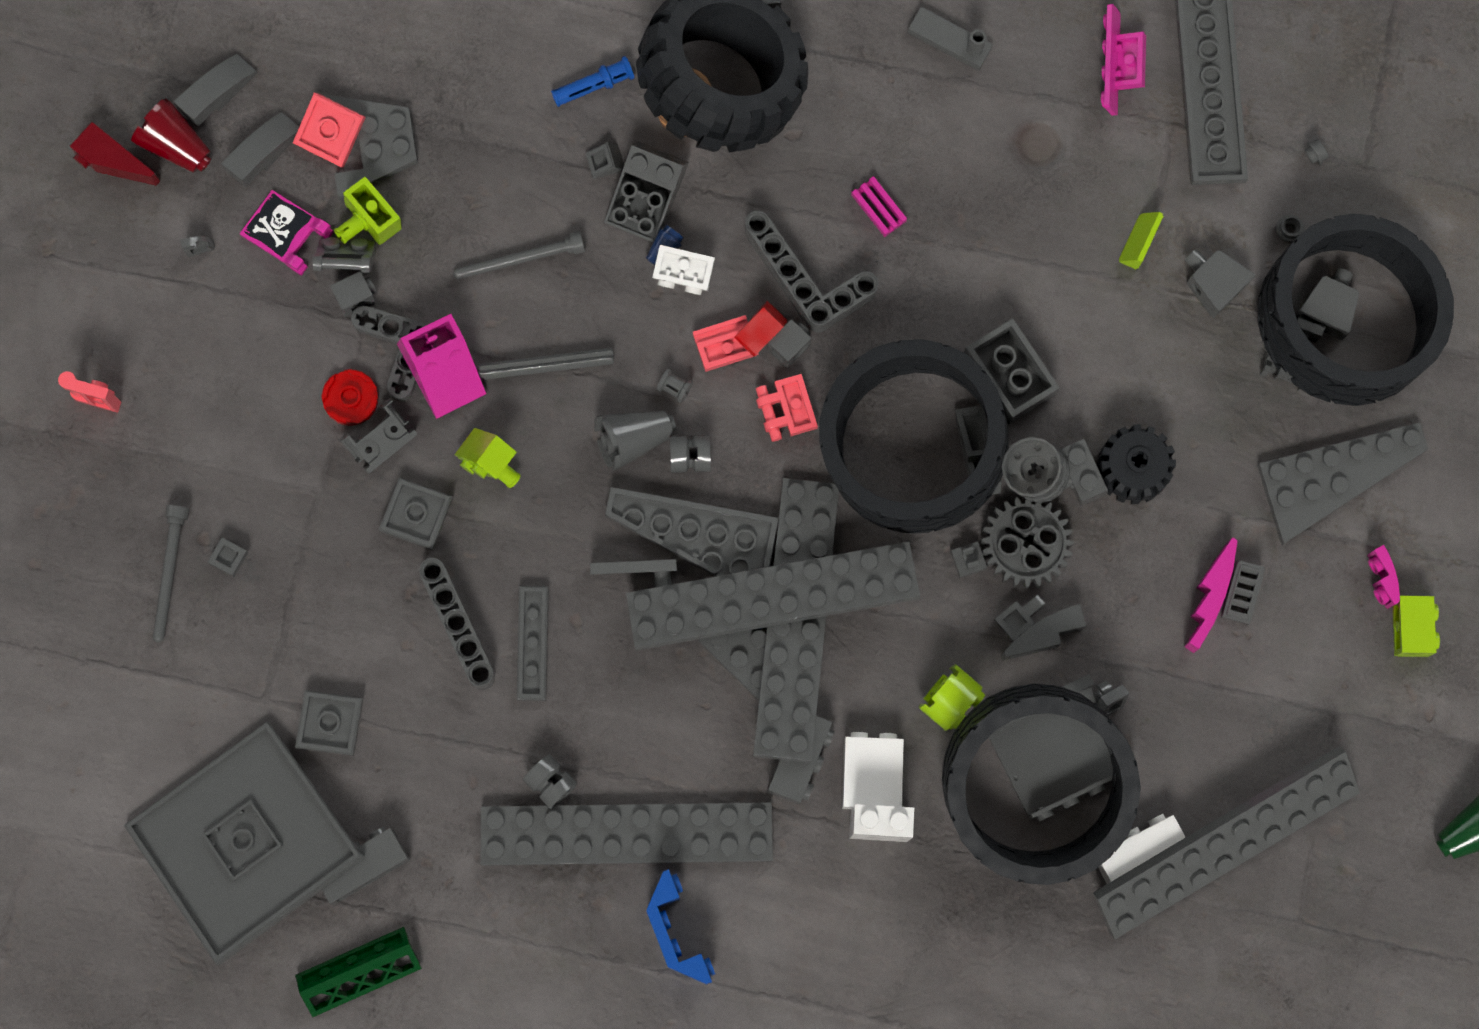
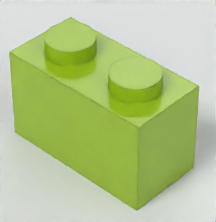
[1392,596,1440,657]

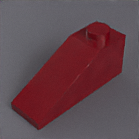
[70,122,160,186]

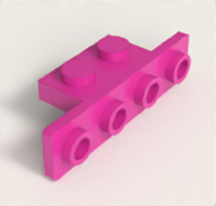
[1101,4,1146,116]

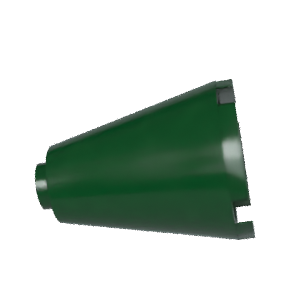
[1436,795,1479,859]

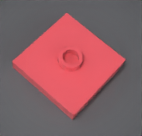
[293,93,366,167]

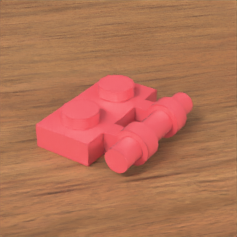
[756,374,818,442]

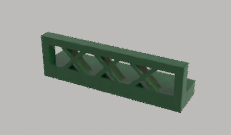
[295,927,422,1018]

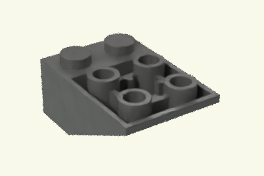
[604,141,689,242]

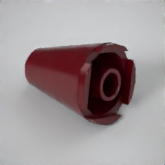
[131,98,212,173]

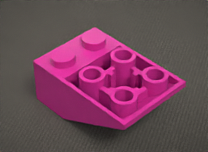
[397,314,486,419]

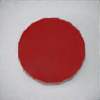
[321,369,379,426]

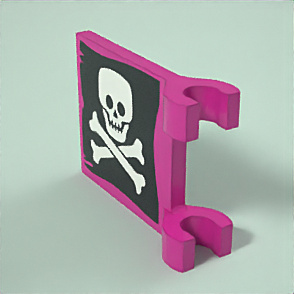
[240,190,334,276]

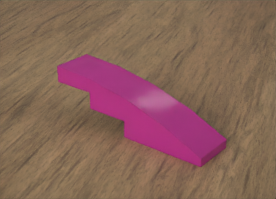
[1184,537,1238,653]

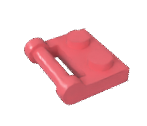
[58,371,122,413]

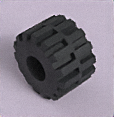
[1097,424,1176,504]

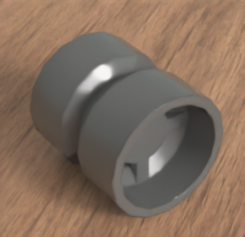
[670,435,711,473]
[523,754,578,810]

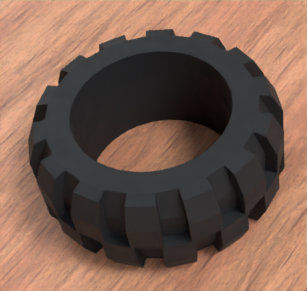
[636,0,809,153]

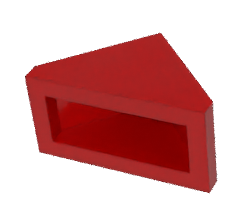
[734,301,787,356]

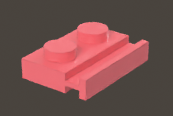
[693,315,759,372]

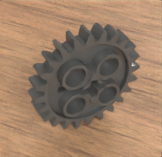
[980,497,1074,589]

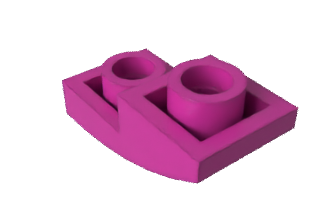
[1367,545,1400,609]

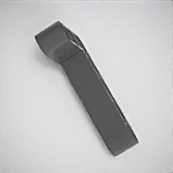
[745,211,879,332]

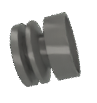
[1002,437,1070,503]

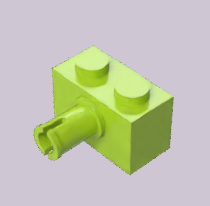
[334,177,402,245]
[454,428,521,488]

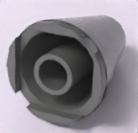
[594,411,676,471]

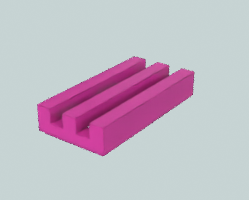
[851,176,907,237]

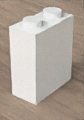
[842,732,904,809]
[849,804,914,842]

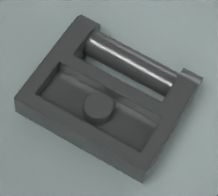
[313,237,376,273]

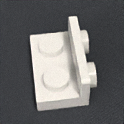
[652,245,715,295]

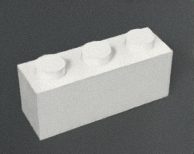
[1098,814,1185,884]

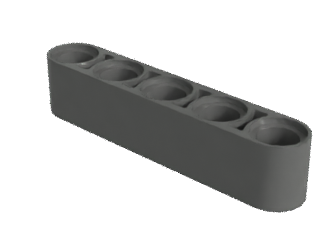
[419,558,495,690]

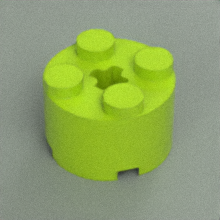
[918,664,985,731]

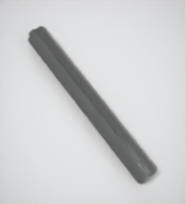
[475,348,614,380]

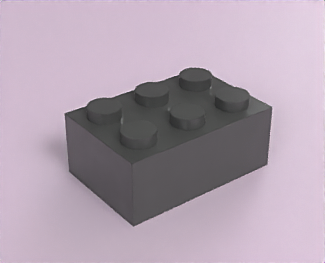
[964,318,1060,425]

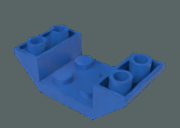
[646,869,715,985]

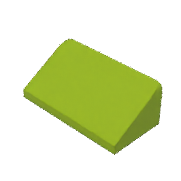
[1119,212,1163,270]

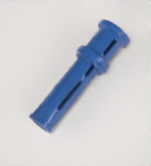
[551,56,635,107]

